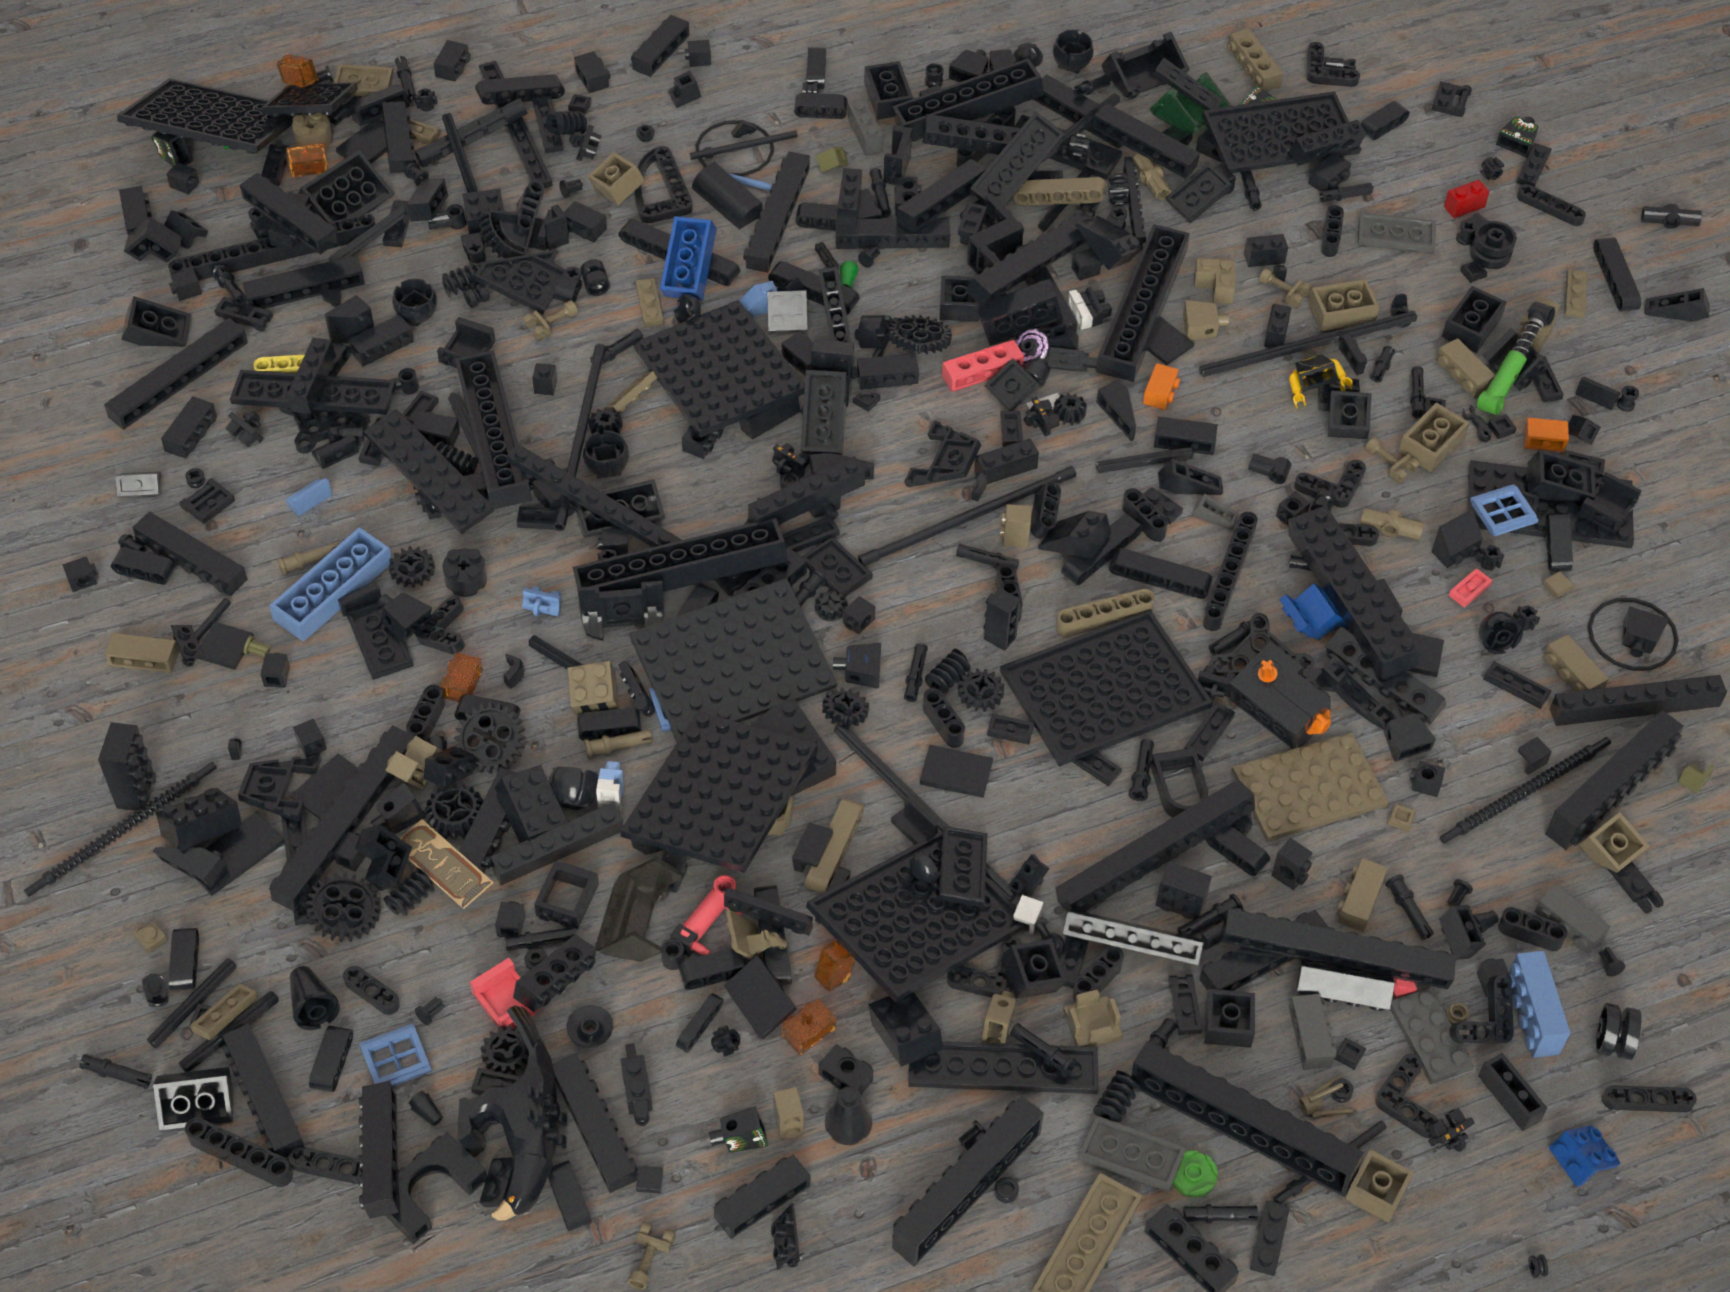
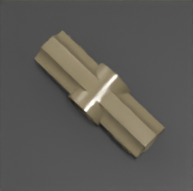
[1133,153,1171,201]
[1360,507,1425,540]

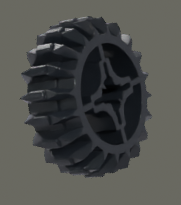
[424,782,484,840]

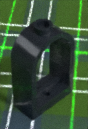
[1150,748,1208,818]

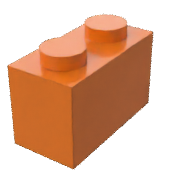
[1143,363,1181,410]
[1523,418,1569,452]

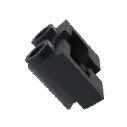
[854,315,893,348]

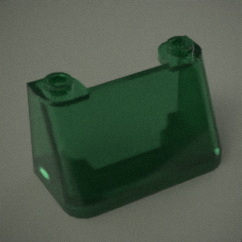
[1149,72,1232,135]

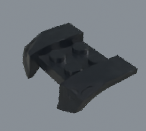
[577,581,664,641]

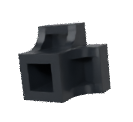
[669,71,701,108]

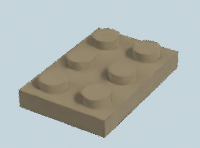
[334,64,393,96]

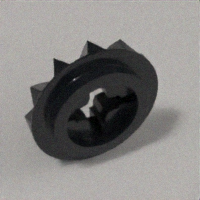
[814,590,848,621]

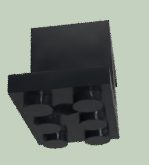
[967,193,1024,297]

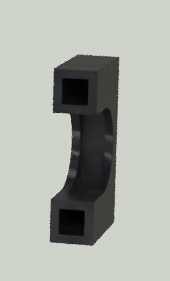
[385,1132,487,1244]

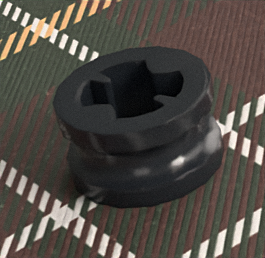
[185,468,205,488]
[1331,1078,1354,1103]
[1528,1254,1548,1278]

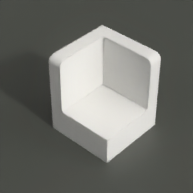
[1013,895,1044,935]

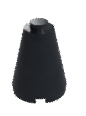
[289,966,340,1030]
[825,1087,872,1145]

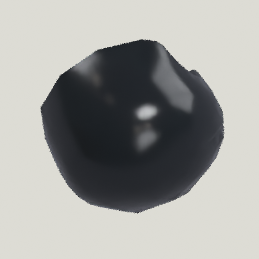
[674,294,701,323]
[910,849,941,883]

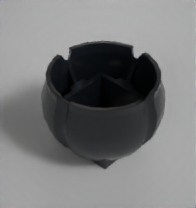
[1053,30,1094,74]
[392,279,437,327]
[583,431,629,479]
[549,767,598,810]

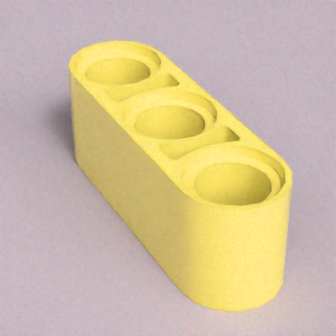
[253,355,305,373]

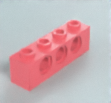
[942,340,1024,392]

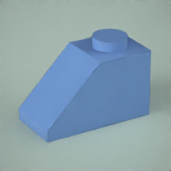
[739,281,777,317]

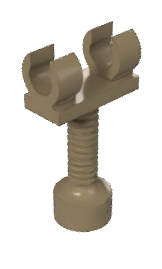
[1259,268,1313,308]
[524,300,578,340]
[1365,437,1420,483]
[627,1221,676,1290]

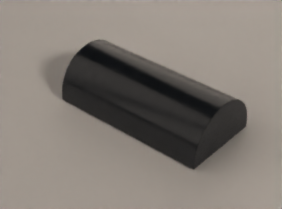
[574,479,665,538]

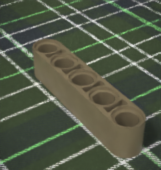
[1014,177,1106,206]
[1056,589,1155,637]
[805,798,865,893]

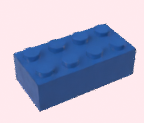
[660,216,717,301]

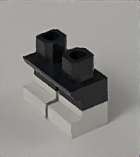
[1068,287,1112,330]

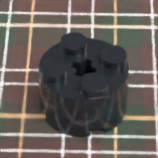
[442,548,487,597]

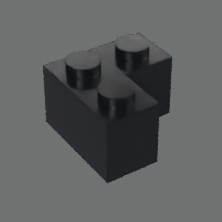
[124,217,182,263]
[355,824,412,891]

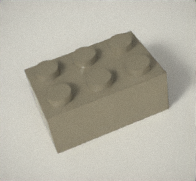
[1308,279,1380,332]
[1398,403,1470,473]

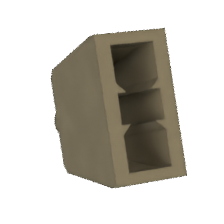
[1183,300,1229,340]
[981,991,1016,1044]

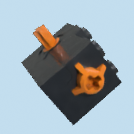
[1230,642,1331,749]

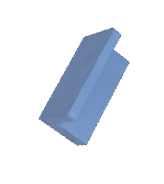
[285,478,332,516]

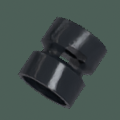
[580,259,610,296]

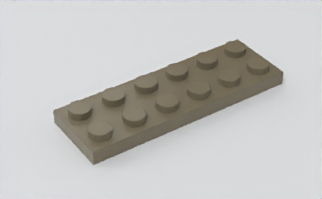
[1031,1173,1143,1292]

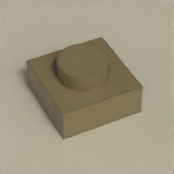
[134,921,168,954]

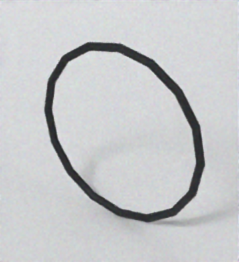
[695,120,774,176]
[1588,598,1679,670]

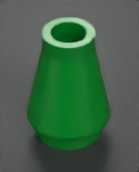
[840,261,859,289]

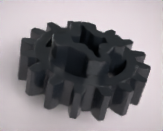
[388,546,435,588]
[958,668,1004,712]
[822,688,869,728]
[481,1025,529,1075]

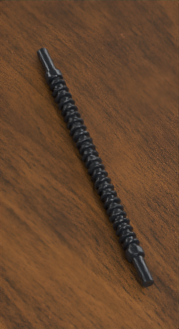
[1440,737,1611,844]
[23,762,217,897]

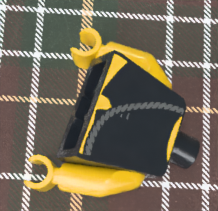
[1289,354,1352,408]

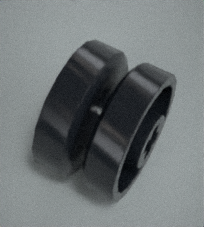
[1470,221,1517,269]
[1596,1003,1642,1060]

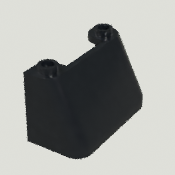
[1101,31,1190,99]

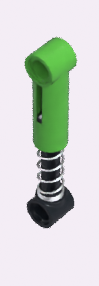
[1477,301,1555,415]

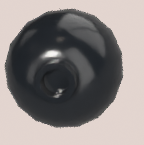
[1478,611,1523,654]

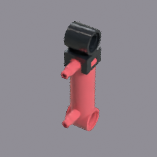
[661,875,743,970]

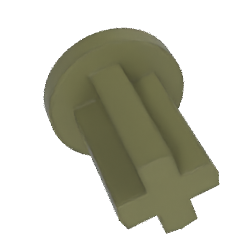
[243,635,271,657]

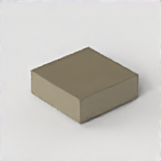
[1543,571,1574,598]
[1388,803,1416,832]

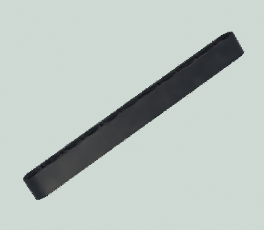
[168,214,375,281]

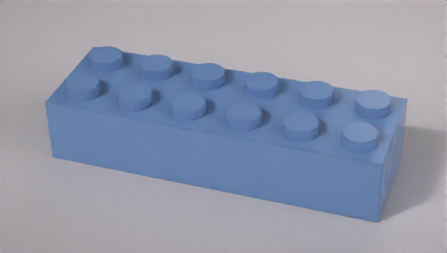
[269,527,391,642]

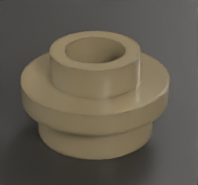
[1446,1003,1470,1024]

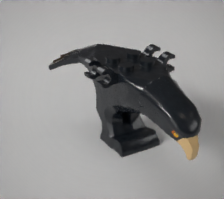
[458,1005,567,1220]

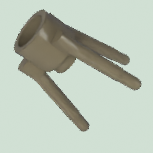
[1299,1075,1354,1119]

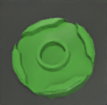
[1173,1150,1218,1198]

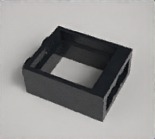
[534,860,599,929]

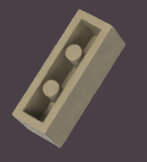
[1436,338,1495,398]
[105,633,179,674]
[1543,634,1609,692]
[1336,858,1388,932]

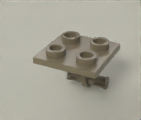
[726,909,787,961]

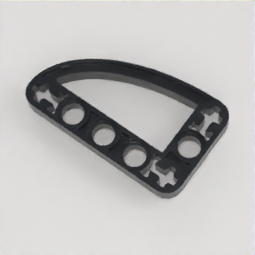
[634,146,693,224]

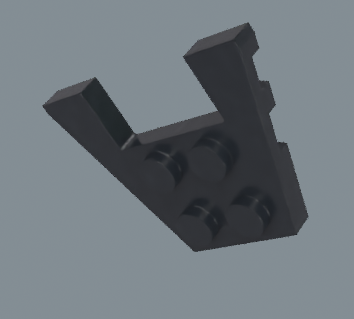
[904,420,981,487]
[238,754,321,822]

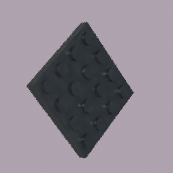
[261,82,358,117]

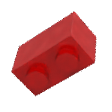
[1444,179,1490,218]

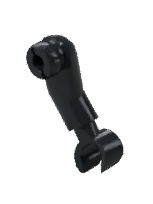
[1462,405,1492,442]

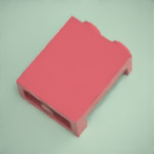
[470,958,542,1031]

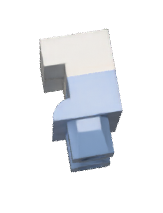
[596,761,624,815]

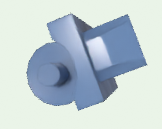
[522,586,561,616]

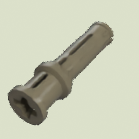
[277,541,340,576]
[584,729,652,759]

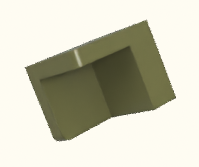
[816,147,849,172]
[1678,764,1715,793]

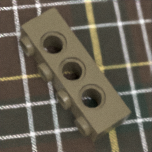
[1227,28,1283,91]

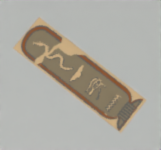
[400,819,494,909]

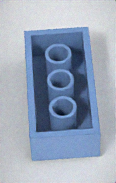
[1509,951,1570,1058]

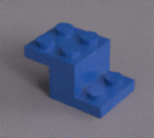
[1279,583,1349,640]

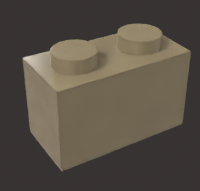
[1000,504,1032,548]
[773,1087,803,1139]

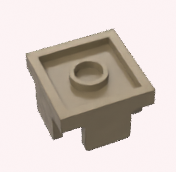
[1063,990,1123,1047]

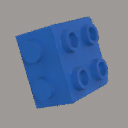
[1548,1125,1620,1187]

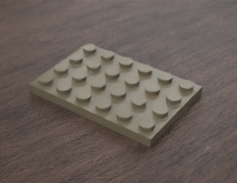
[1232,732,1389,842]

